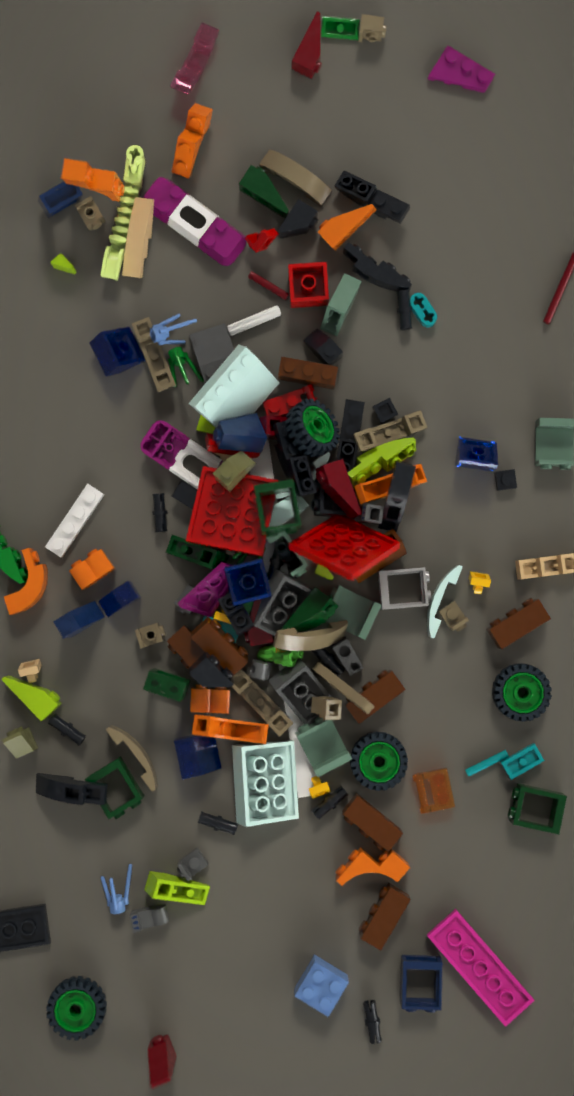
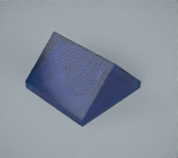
[455,437,498,472]
[224,558,272,606]

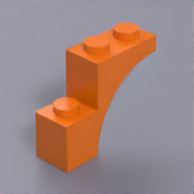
[172,103,213,178]
[61,158,125,202]
[354,464,427,504]
[192,715,269,744]
[335,847,410,886]

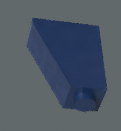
[213,413,267,453]
[53,601,105,639]

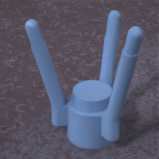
[150,314,197,346]
[101,864,132,914]

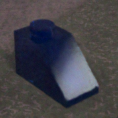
[98,581,141,618]

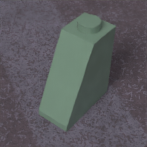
[320,273,362,336]

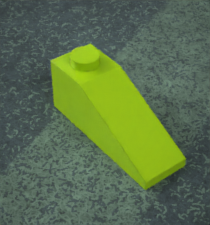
[1,675,62,721]
[144,871,210,905]

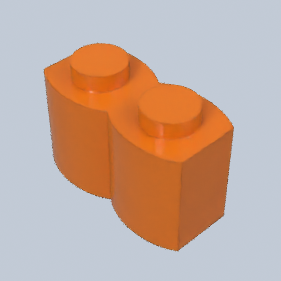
[69,549,116,590]
[190,684,230,714]

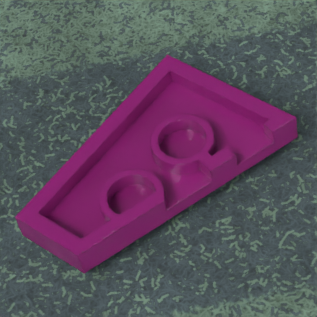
[427,45,495,93]
[178,562,240,617]

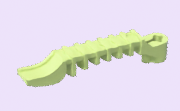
[101,145,146,281]

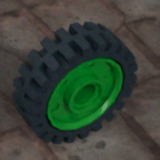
[286,399,340,457]
[492,663,552,722]
[350,731,408,791]
[46,976,107,1041]

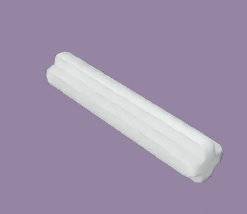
[227,305,281,336]

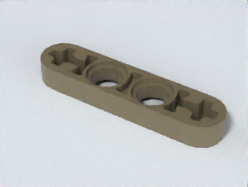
[312,662,374,714]

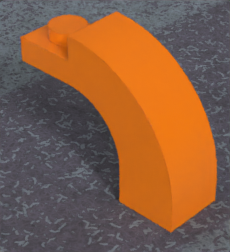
[4,548,48,615]

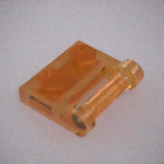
[412,768,455,814]

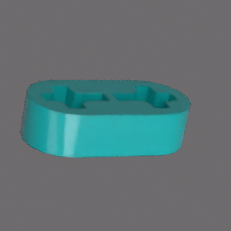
[410,293,437,327]

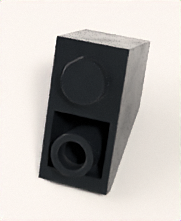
[189,652,234,687]

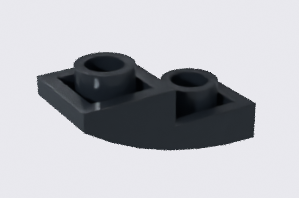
[172,480,197,509]
[218,590,255,636]

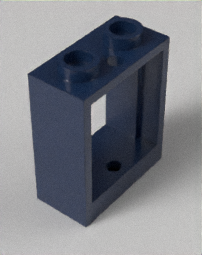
[38,182,83,218]
[400,955,443,1013]

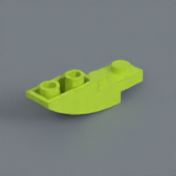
[348,437,416,489]

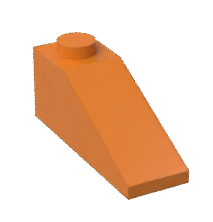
[318,204,377,251]

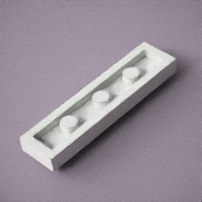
[45,484,104,558]

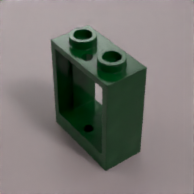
[254,479,301,537]
[143,668,191,702]
[85,756,145,820]
[508,783,567,835]

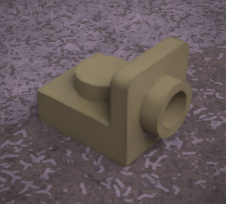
[438,601,469,632]

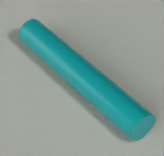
[465,750,509,777]

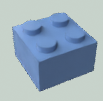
[294,954,349,1017]

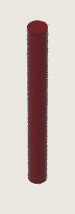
[543,252,574,324]

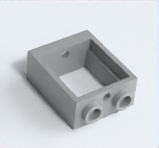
[378,567,431,610]

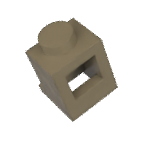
[358,14,387,42]
[75,196,105,231]
[135,623,166,648]
[311,696,342,720]

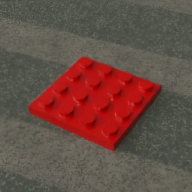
[186,466,279,557]
[289,516,400,581]

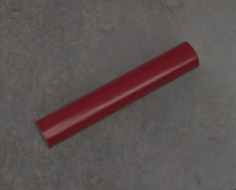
[248,271,289,300]

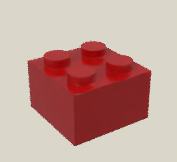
[288,262,329,308]

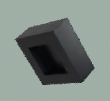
[372,398,398,424]
[494,469,517,491]

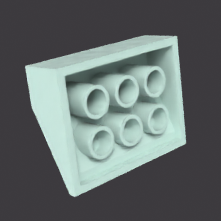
[189,345,279,429]
[232,740,299,827]

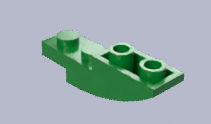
[0,525,28,584]

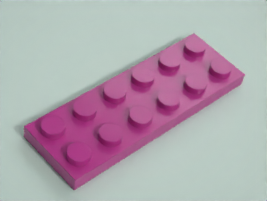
[427,909,535,1027]

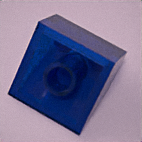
[90,327,146,376]
[174,735,222,780]

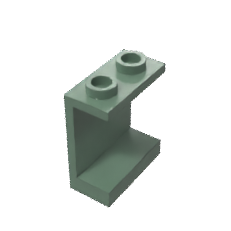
[535,418,574,470]
[266,532,309,577]
[326,585,381,640]
[295,717,352,777]

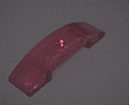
[170,22,219,95]

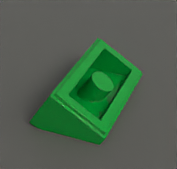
[321,16,360,40]

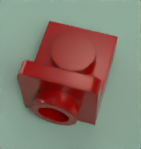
[245,228,279,252]

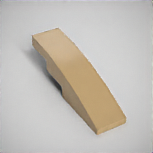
[122,197,154,278]
[515,553,574,580]

